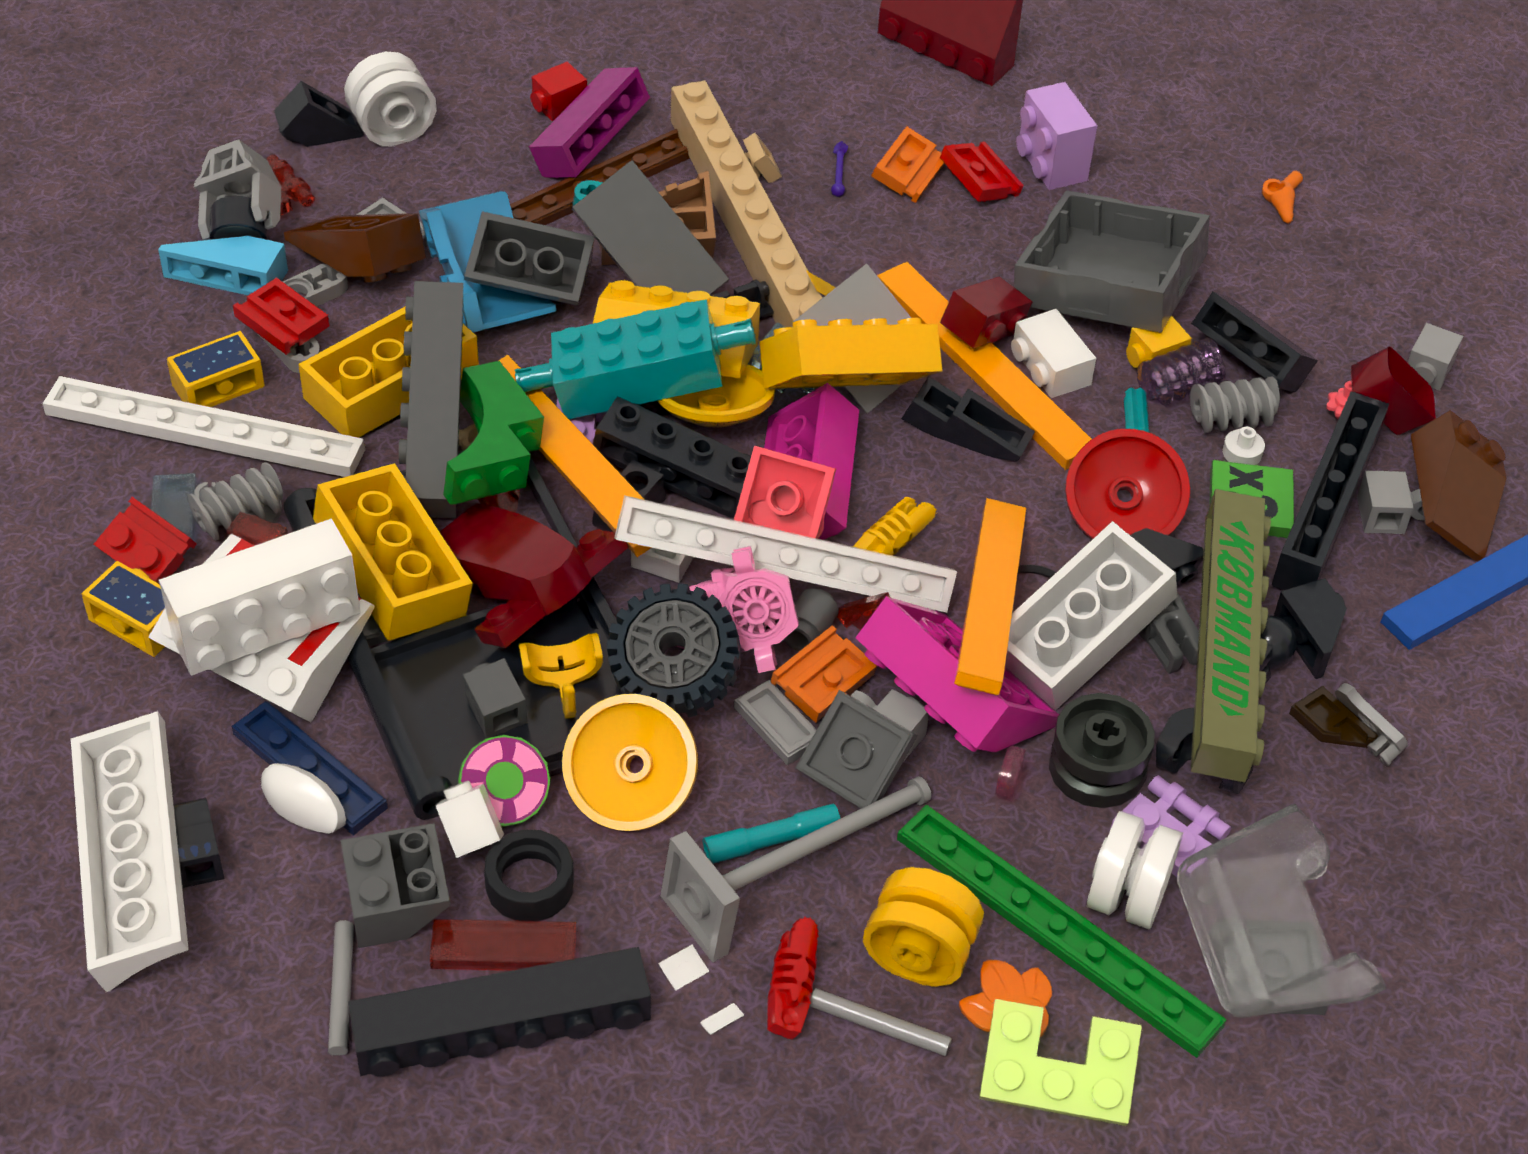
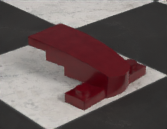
[440,503,629,648]

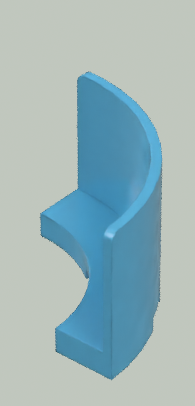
[419,191,557,332]

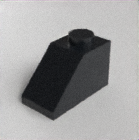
[274,81,364,147]
[1274,578,1347,679]

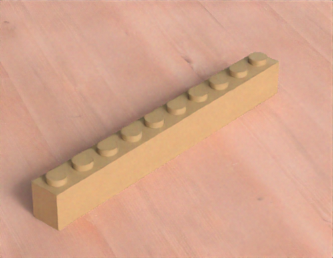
[671,81,822,328]

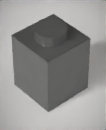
[463,658,528,738]

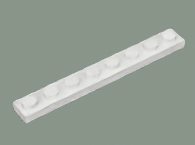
[43,376,365,477]
[614,495,957,613]

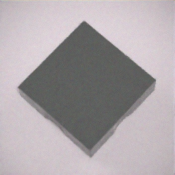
[1014,190,1210,333]

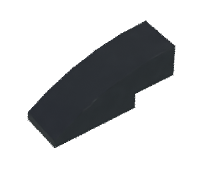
[901,376,1035,461]

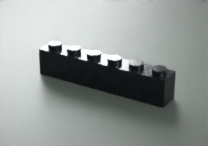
[1271,391,1389,590]
[348,947,651,1077]

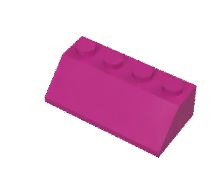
[764,383,859,540]

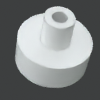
[1223,426,1265,465]

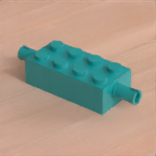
[515,299,756,419]

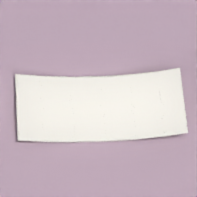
[658,945,744,1035]

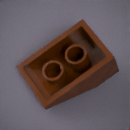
[283,213,426,282]
[1411,410,1507,562]

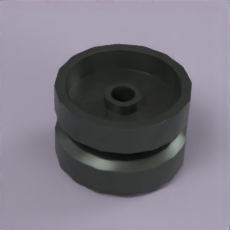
[1049,693,1155,808]

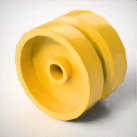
[863,867,984,987]

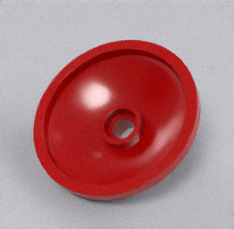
[1065,429,1190,539]

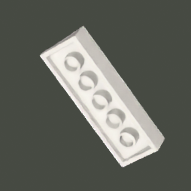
[71,711,188,992]

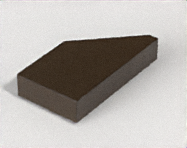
[1289,686,1379,748]

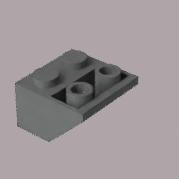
[341,823,450,948]

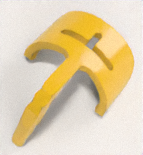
[519,633,603,719]

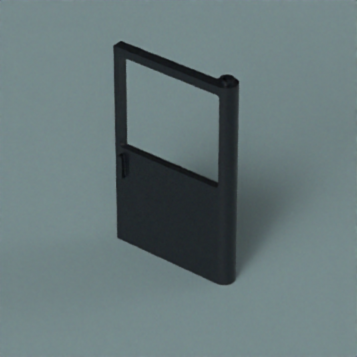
[284,451,622,820]

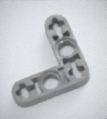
[246,263,348,373]

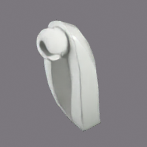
[261,764,346,833]

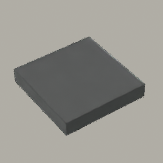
[795,690,918,808]

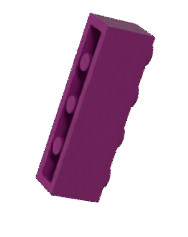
[529,67,650,178]

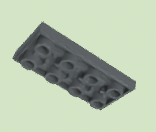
[572,160,729,296]

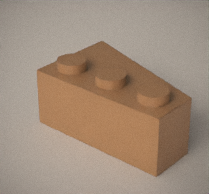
[600,170,716,265]

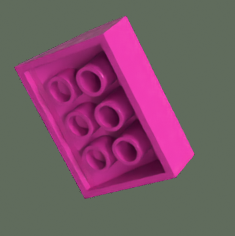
[855,596,1059,752]

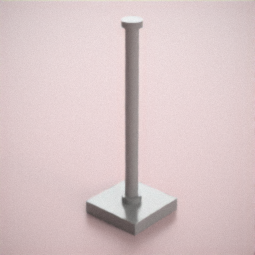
[660,776,931,963]

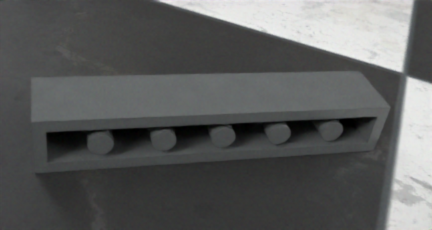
[399,281,463,518]

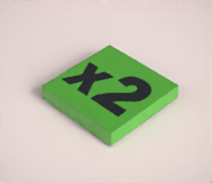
[1210,460,1294,538]

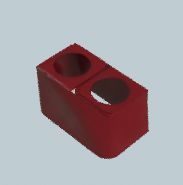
[1351,346,1436,435]

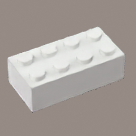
[159,518,360,676]
[1005,521,1177,711]

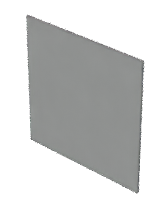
[792,263,911,413]

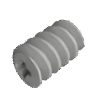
[1190,377,1280,433]
[187,462,283,541]

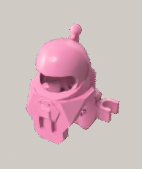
[677,546,799,673]

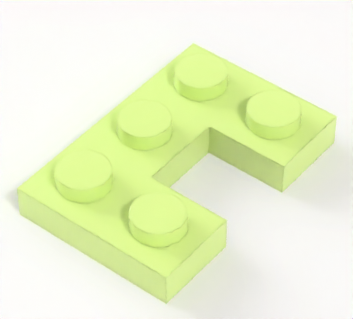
[979,999,1142,1126]

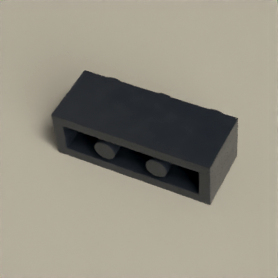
[1191,292,1318,393]

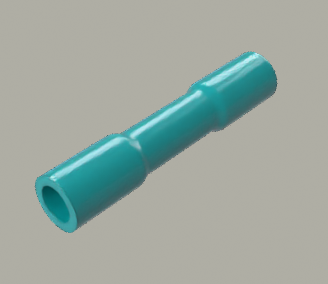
[702,803,840,864]

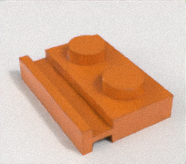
[871,126,945,203]
[770,625,877,723]

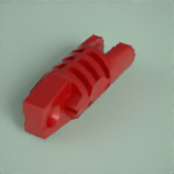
[767,917,819,1040]

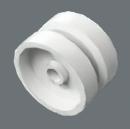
[344,52,437,147]
[1087,811,1183,930]

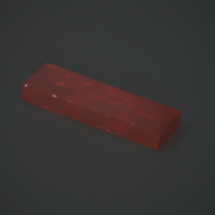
[430,919,577,971]

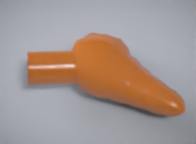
[1262,171,1303,224]

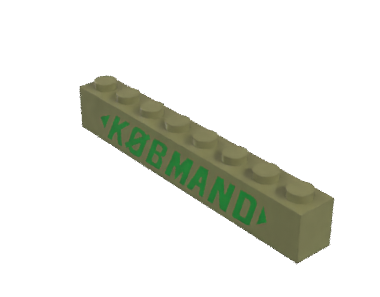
[1191,489,1271,782]

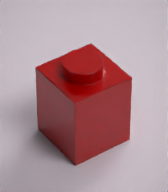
[530,62,587,122]

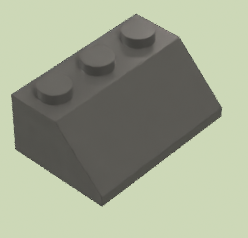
[464,211,594,306]

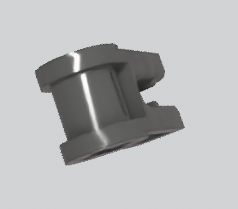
[1139,593,1199,674]

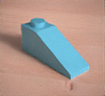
[158,236,288,295]

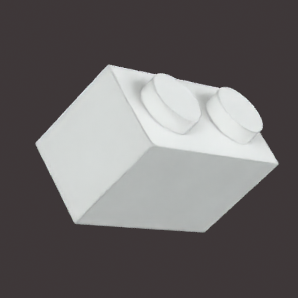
[1011,309,1096,398]

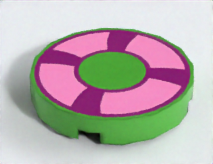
[458,735,550,827]

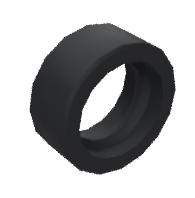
[484,829,574,922]

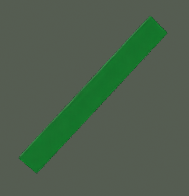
[897,804,1227,1058]

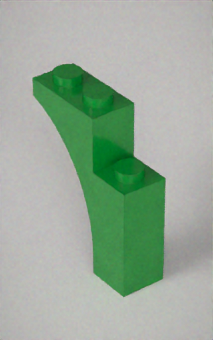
[443,361,544,505]

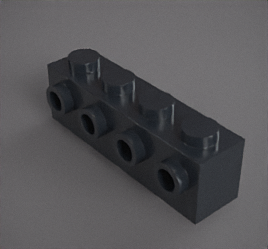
[593,396,751,519]

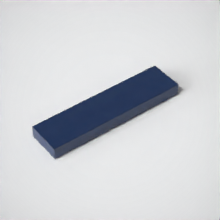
[232,701,388,836]

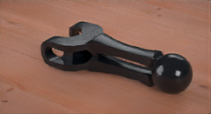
[1156,615,1296,794]

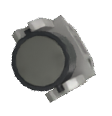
[194,139,281,240]

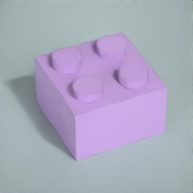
[1016,82,1097,190]

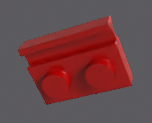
[940,142,1024,202]
[233,277,330,355]
[93,497,197,584]

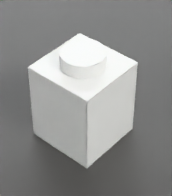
[436,781,504,858]

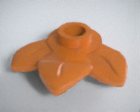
[959,960,1052,1038]

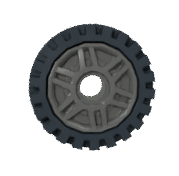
[607,583,741,718]

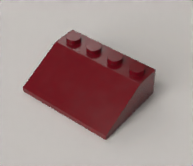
[878,0,1023,86]

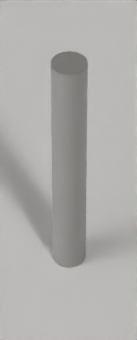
[328,920,354,1055]
[810,988,952,1056]

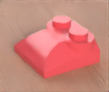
[734,446,836,539]

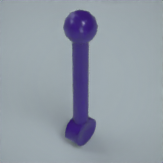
[831,141,848,197]

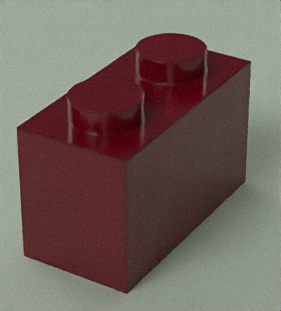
[940,276,1033,349]

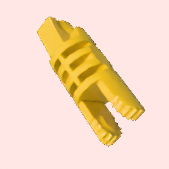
[853,497,937,556]

